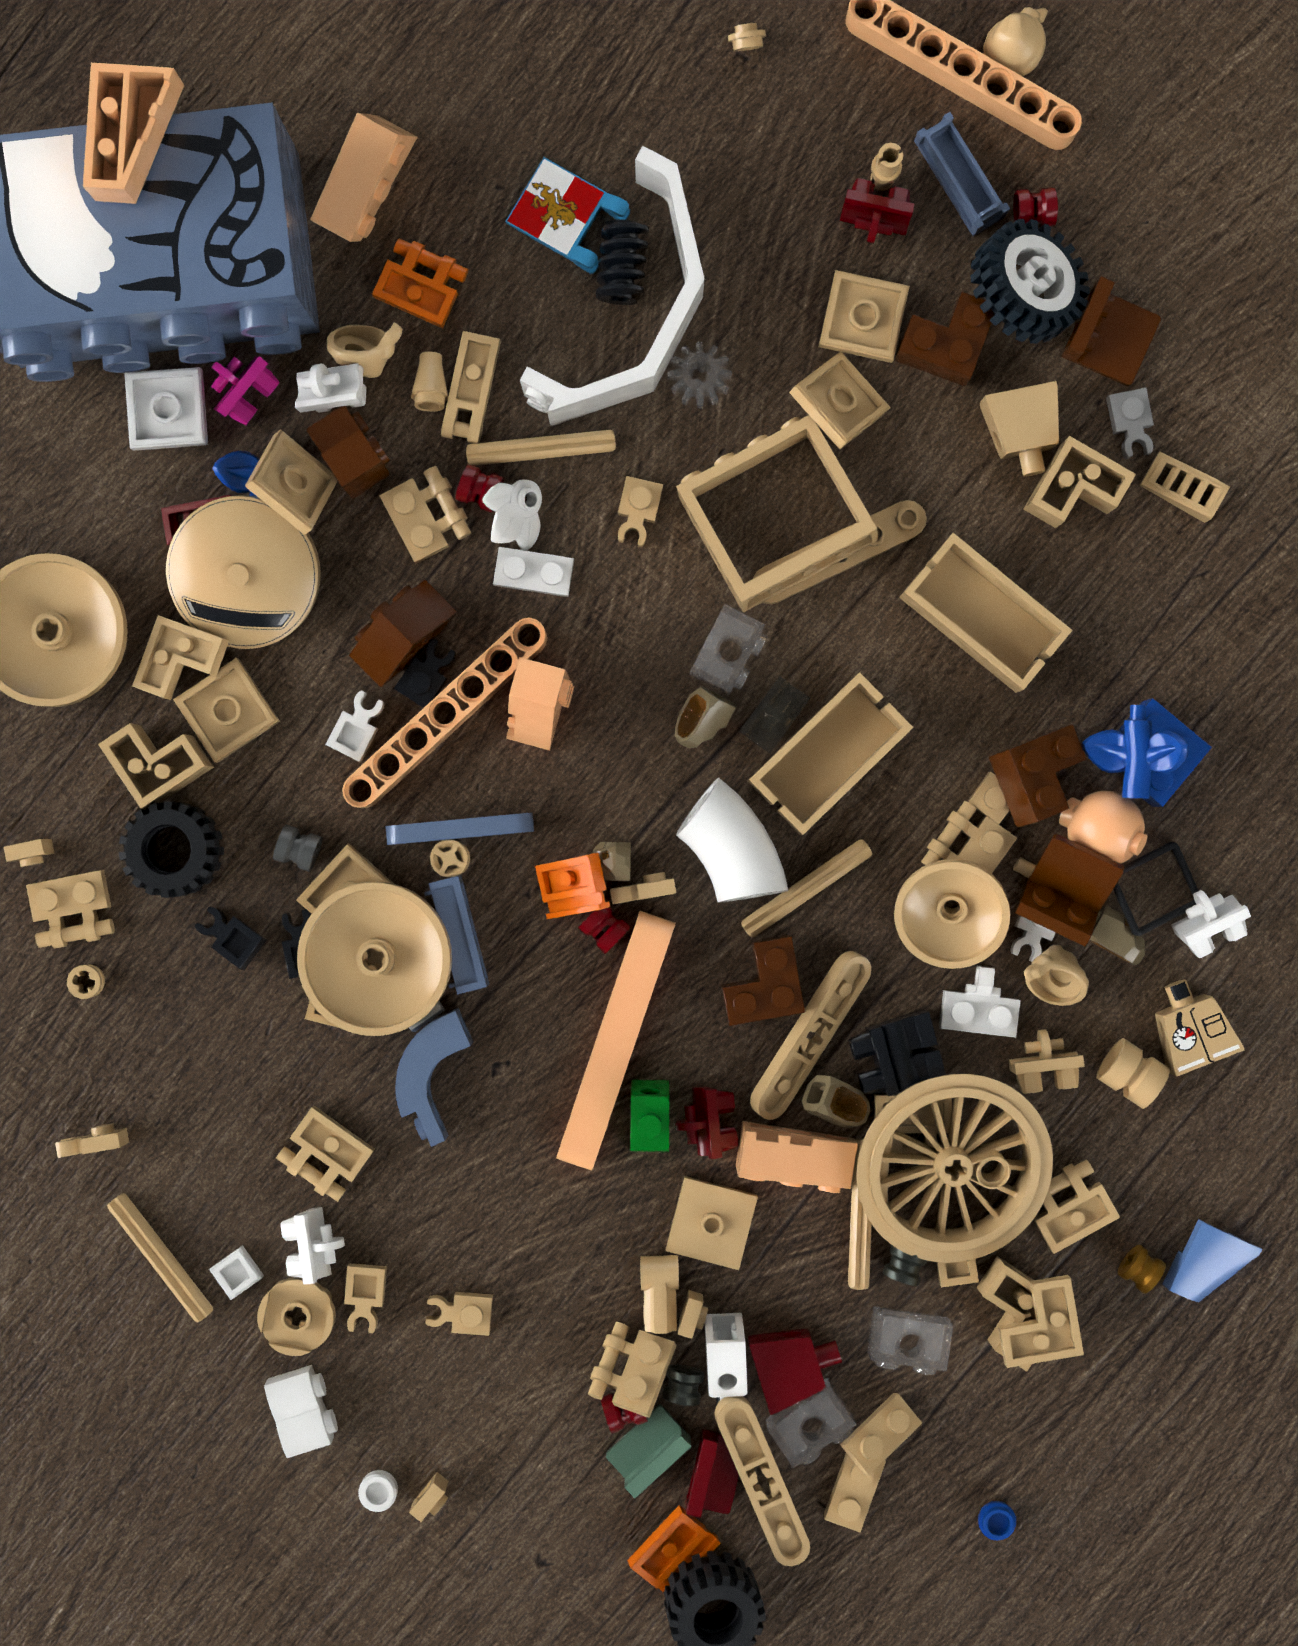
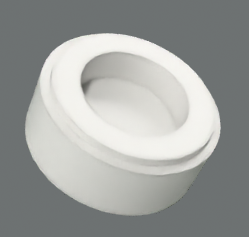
[358,1470,398,1512]

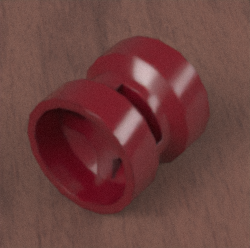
[1013,187,1058,227]
[455,464,504,513]
[578,907,631,954]
[601,1393,648,1434]

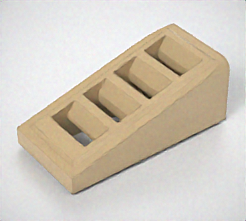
[1140,452,1230,523]

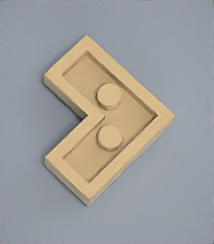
[132,615,229,700]
[998,1275,1084,1368]

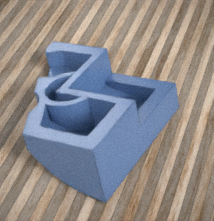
[1162,1219,1262,1303]

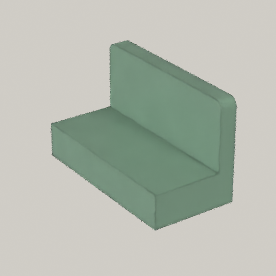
[606,1404,691,1499]

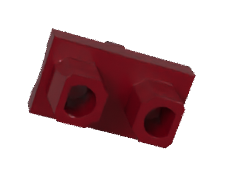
[840,178,915,244]
[674,1086,738,1159]

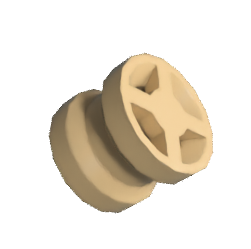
[430,839,471,877]

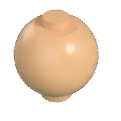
[1059,791,1147,864]

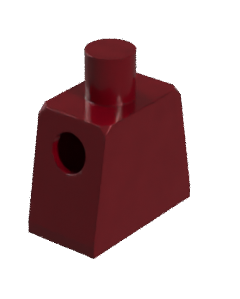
[748,1329,842,1415]

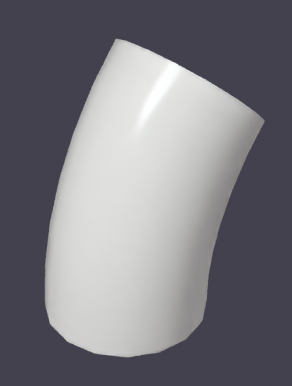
[676,778,788,903]

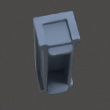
[914,112,1010,237]
[424,875,490,995]

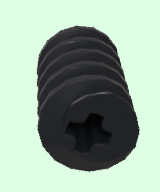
[596,219,649,305]

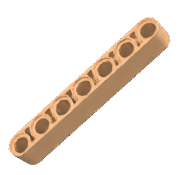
[846,0,1082,150]
[342,618,547,808]
[556,911,676,1171]

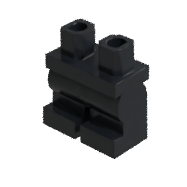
[848,1009,946,1097]

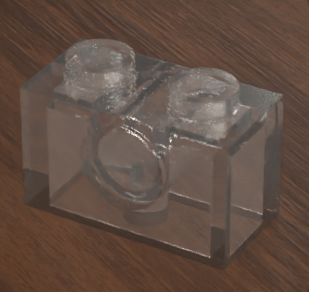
[689,604,768,695]
[867,1306,953,1375]
[765,1377,857,1468]

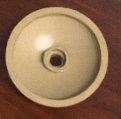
[894,859,1010,969]

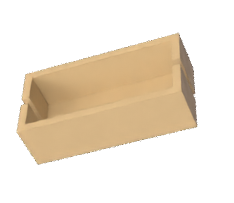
[899,533,1073,693]
[747,672,914,835]

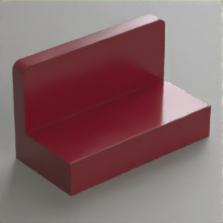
[685,1429,739,1518]

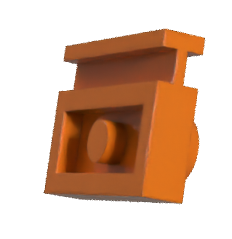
[535,852,610,919]
[627,1505,721,1592]

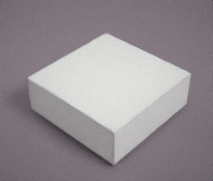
[209,1245,264,1300]

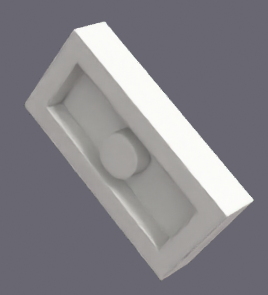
[493,547,574,597]

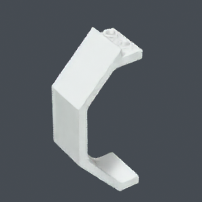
[520,146,705,426]

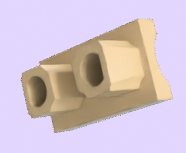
[1008,1029,1085,1094]

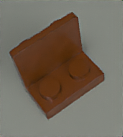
[1061,276,1161,386]
[1015,834,1124,946]

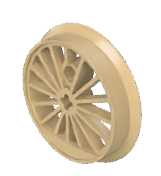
[856,1074,1053,1263]

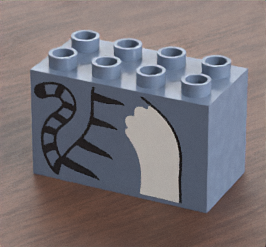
[0,102,320,382]

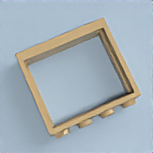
[676,415,878,613]

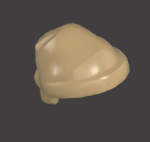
[983,7,1048,77]
[326,322,403,378]
[1024,944,1089,1006]

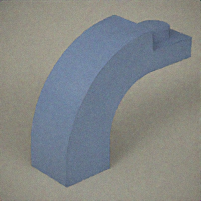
[395,1008,473,1147]

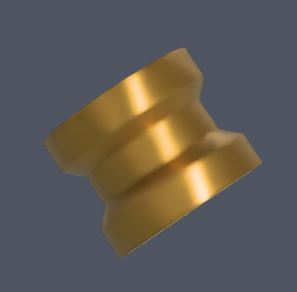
[1118,1244,1166,1294]

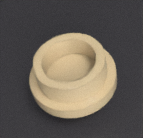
[728,23,766,52]

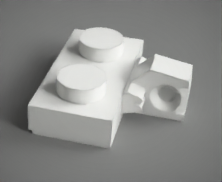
[939,965,1021,1038]

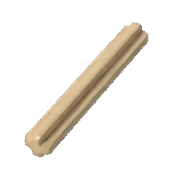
[466,430,616,466]
[741,839,873,938]
[848,1138,872,1290]
[107,1193,213,1322]

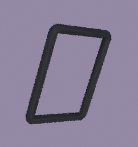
[1113,842,1199,936]

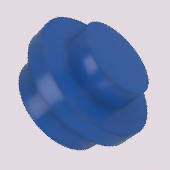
[978,1501,1016,1541]

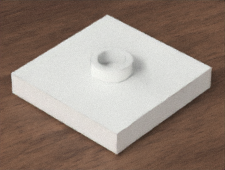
[124,367,208,451]

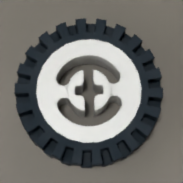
[970,219,1090,344]

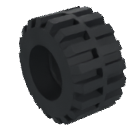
[119,802,224,898]
[664,1551,765,1646]

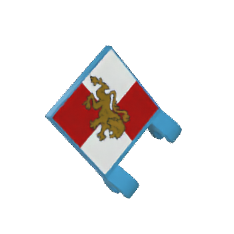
[505,157,631,274]

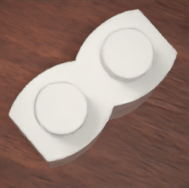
[264,1365,338,1458]

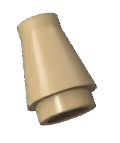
[411,352,448,412]

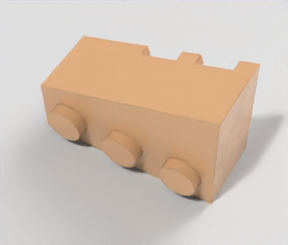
[83,62,184,204]

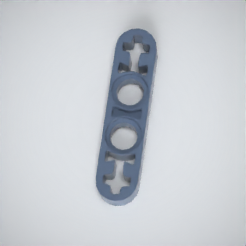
[385,813,534,845]

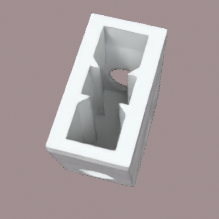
[705,1313,747,1404]

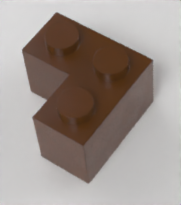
[894,292,995,386]
[306,406,391,499]
[349,580,457,687]
[989,724,1087,827]
[721,935,805,1026]

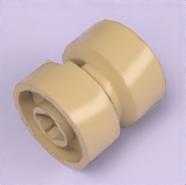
[1096,1038,1170,1109]

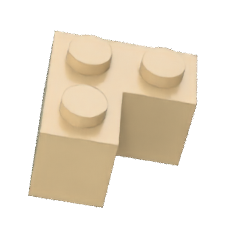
[1023,436,1136,528]
[98,723,214,809]
[977,1256,1036,1372]

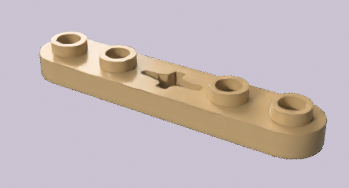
[753,500,927,604]
[750,951,871,1120]
[714,1396,810,1566]

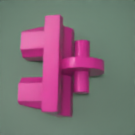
[211,356,280,425]

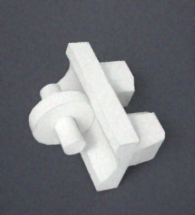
[295,363,367,413]
[1171,890,1251,958]
[280,1207,345,1284]

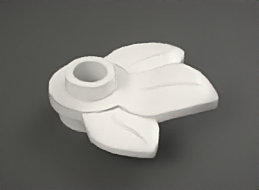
[482,479,542,551]

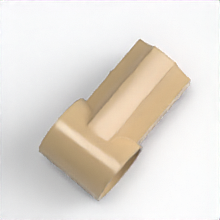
[640,1255,679,1334]

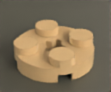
[257,1277,336,1356]

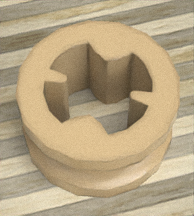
[67,964,105,999]

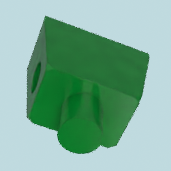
[630,1080,669,1152]

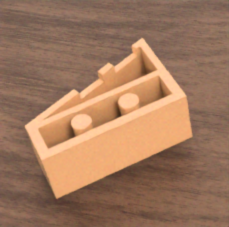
[310,113,418,242]
[506,657,574,751]
[735,1121,858,1193]

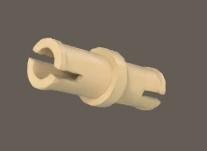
[870,143,903,191]

